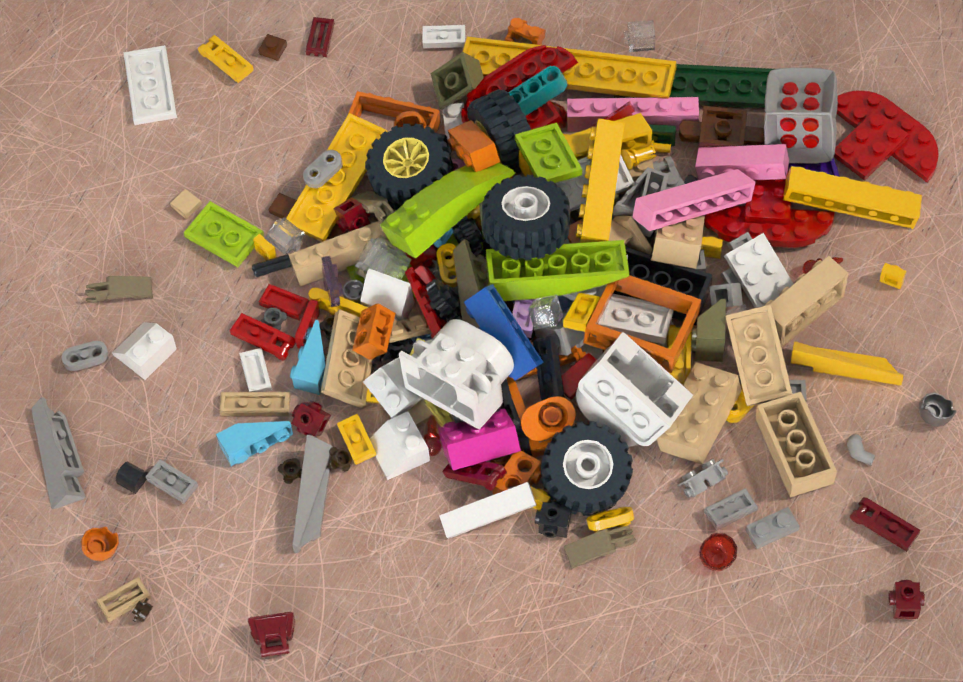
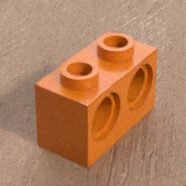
[352,303,396,360]
[492,451,542,495]

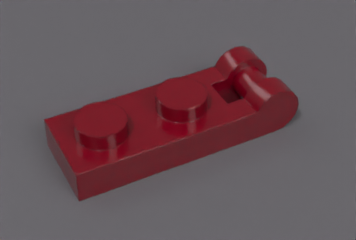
[442,461,507,491]
[850,497,920,552]

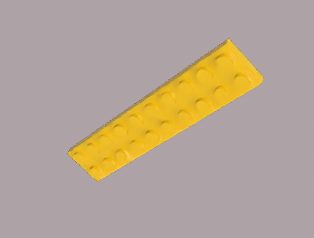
[463,36,677,99]

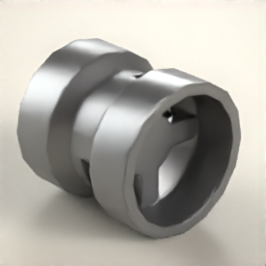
[343,280,364,304]

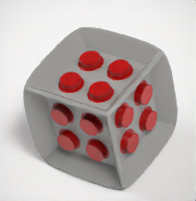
[764,68,837,164]

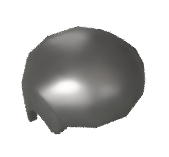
[919,392,956,427]

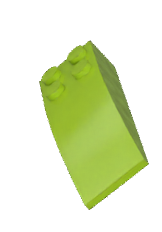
[380,163,515,258]
[486,240,629,301]

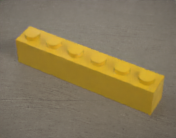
[519,113,652,177]
[576,119,625,243]
[783,166,922,229]

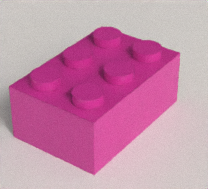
[438,409,521,470]

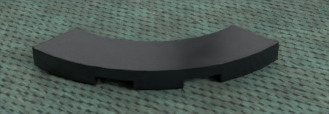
[501,379,532,456]

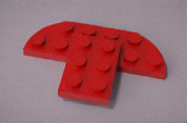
[461,45,578,130]
[834,90,939,183]
[704,171,835,248]

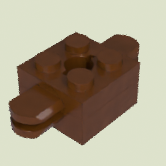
[679,106,765,147]

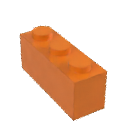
[447,120,500,172]

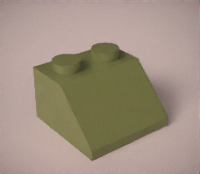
[430,52,484,110]
[691,299,726,362]

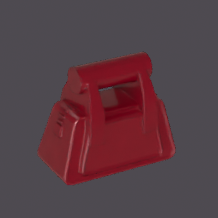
[248,612,296,657]

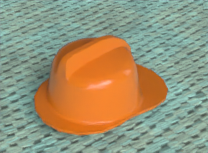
[521,396,576,441]

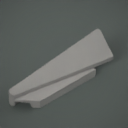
[32,397,86,509]
[292,435,332,553]

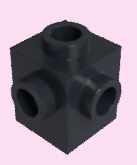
[535,501,571,538]

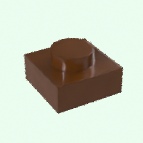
[258,34,287,61]

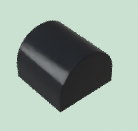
[116,461,148,494]

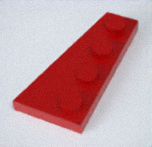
[405,266,447,339]

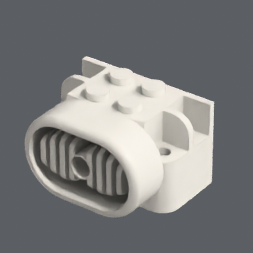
[399,319,514,430]
[576,332,693,447]

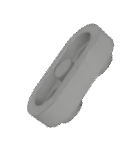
[303,150,343,188]
[62,341,108,371]

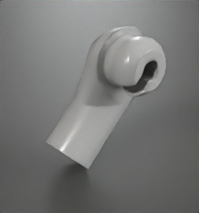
[847,434,876,466]

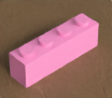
[695,144,789,180]

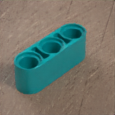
[509,66,567,116]

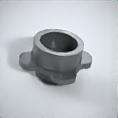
[260,308,287,330]

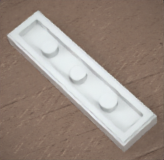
[439,482,536,539]

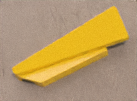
[791,341,904,385]

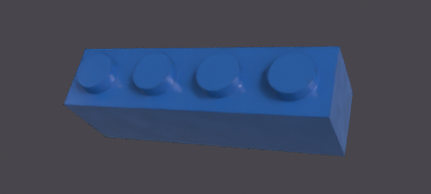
[464,284,544,381]

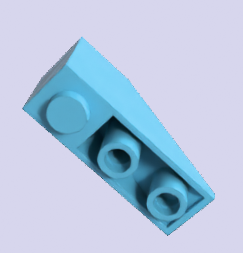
[290,320,326,395]
[216,421,293,466]

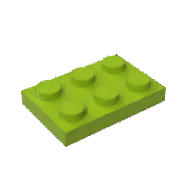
[515,123,582,183]
[184,201,264,267]

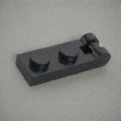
[533,334,565,401]

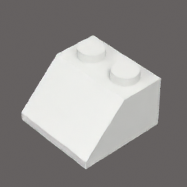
[360,268,415,321]
[112,322,177,380]
[363,358,423,418]
[370,411,430,480]

